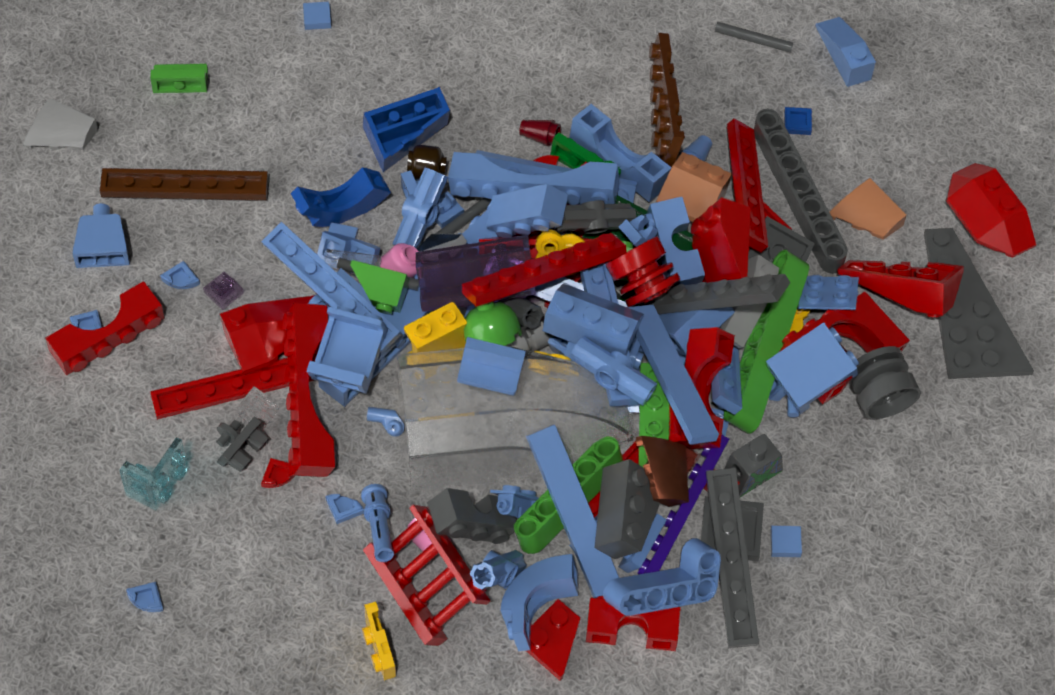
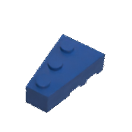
[363,87,450,172]

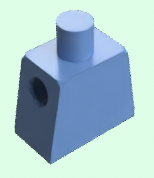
[73,203,130,268]

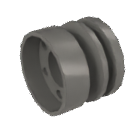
[850,346,921,420]

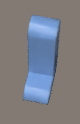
[603,538,721,616]

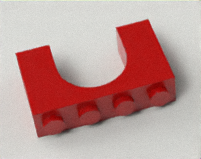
[779,292,910,405]

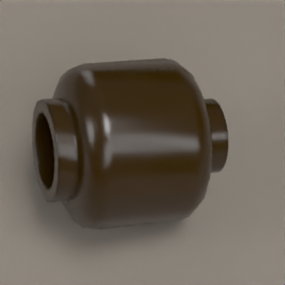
[407,145,447,180]

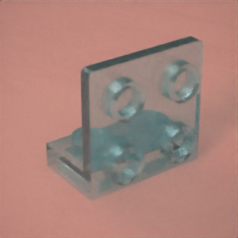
[119,437,188,511]

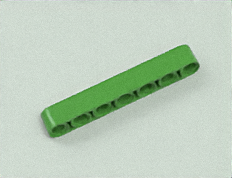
[723,250,809,434]

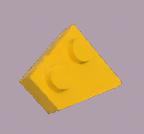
[362,601,396,681]

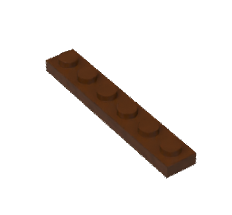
[100,168,268,200]

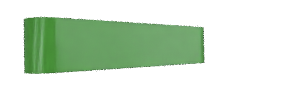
[514,436,623,554]

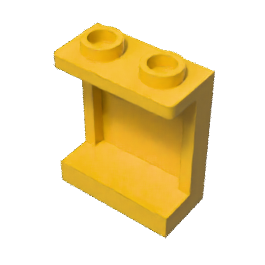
[404,302,467,381]

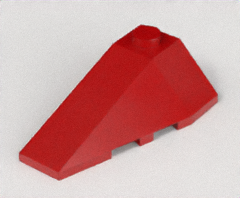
[838,260,964,317]

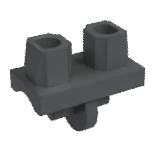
[216,416,269,472]

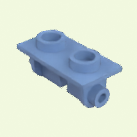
[490,485,540,519]

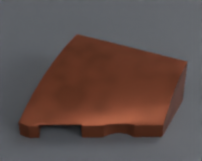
[636,436,689,507]

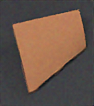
[830,178,907,240]

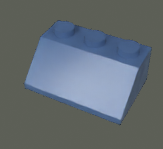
[542,284,644,356]

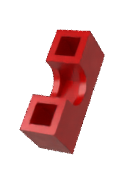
[586,596,680,651]

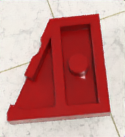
[526,599,580,681]

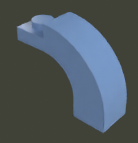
[500,554,578,652]

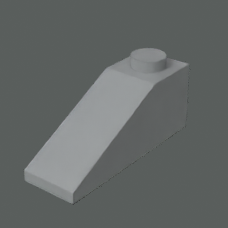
[721,255,779,349]

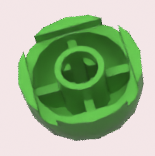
[463,301,522,346]

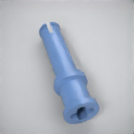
[361,484,394,562]

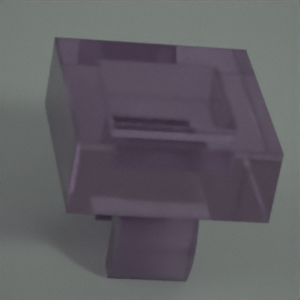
[203,271,244,310]

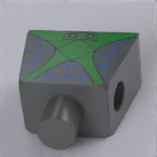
[724,434,783,497]

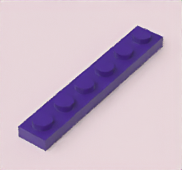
[637,435,729,575]

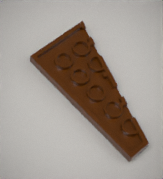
[649,33,685,167]

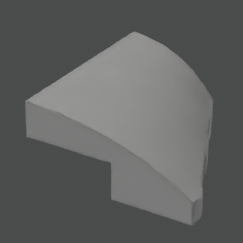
[23,98,98,150]

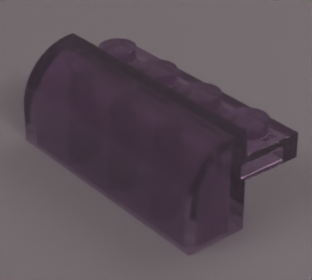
[416,235,536,312]

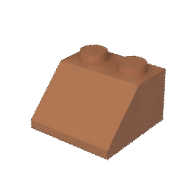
[656,152,732,222]

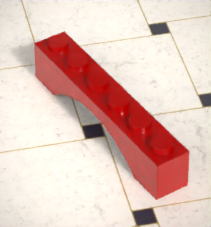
[283,303,335,477]

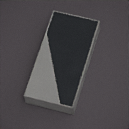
[416,233,467,260]

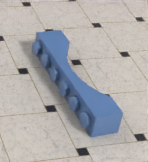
[448,152,619,205]

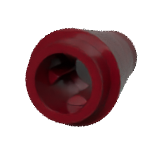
[519,119,561,147]

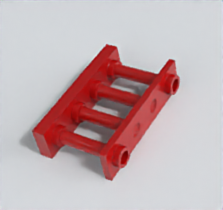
[363,504,490,646]

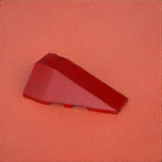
[220,295,330,375]

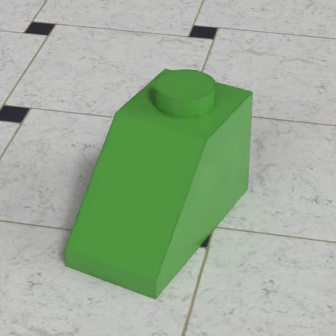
[350,260,410,315]

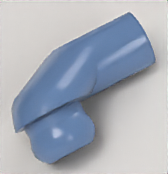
[367,407,404,436]

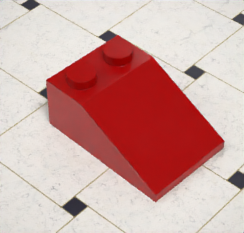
[691,197,751,283]

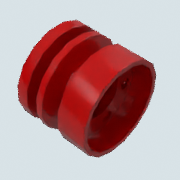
[605,236,681,307]

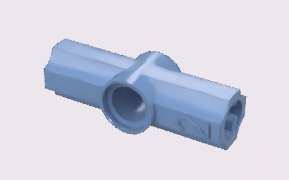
[392,167,448,248]
[569,336,657,406]
[470,550,527,590]

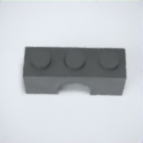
[427,488,516,544]

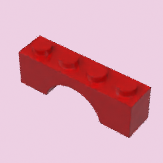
[45,281,165,376]
[677,327,735,449]

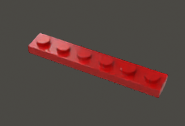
[727,118,769,252]
[462,233,626,307]

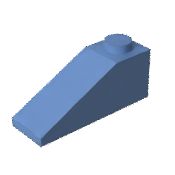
[815,17,876,87]

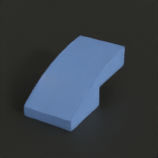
[317,231,381,266]

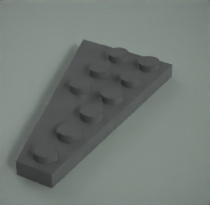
[924,228,1034,379]

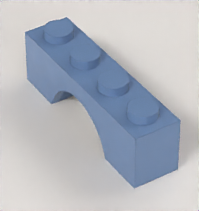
[569,104,672,202]

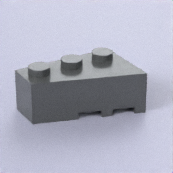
[594,459,660,559]

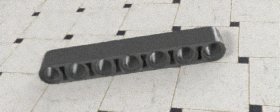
[754,108,848,274]

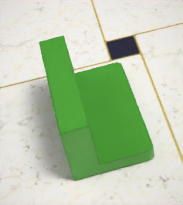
[150,64,208,93]

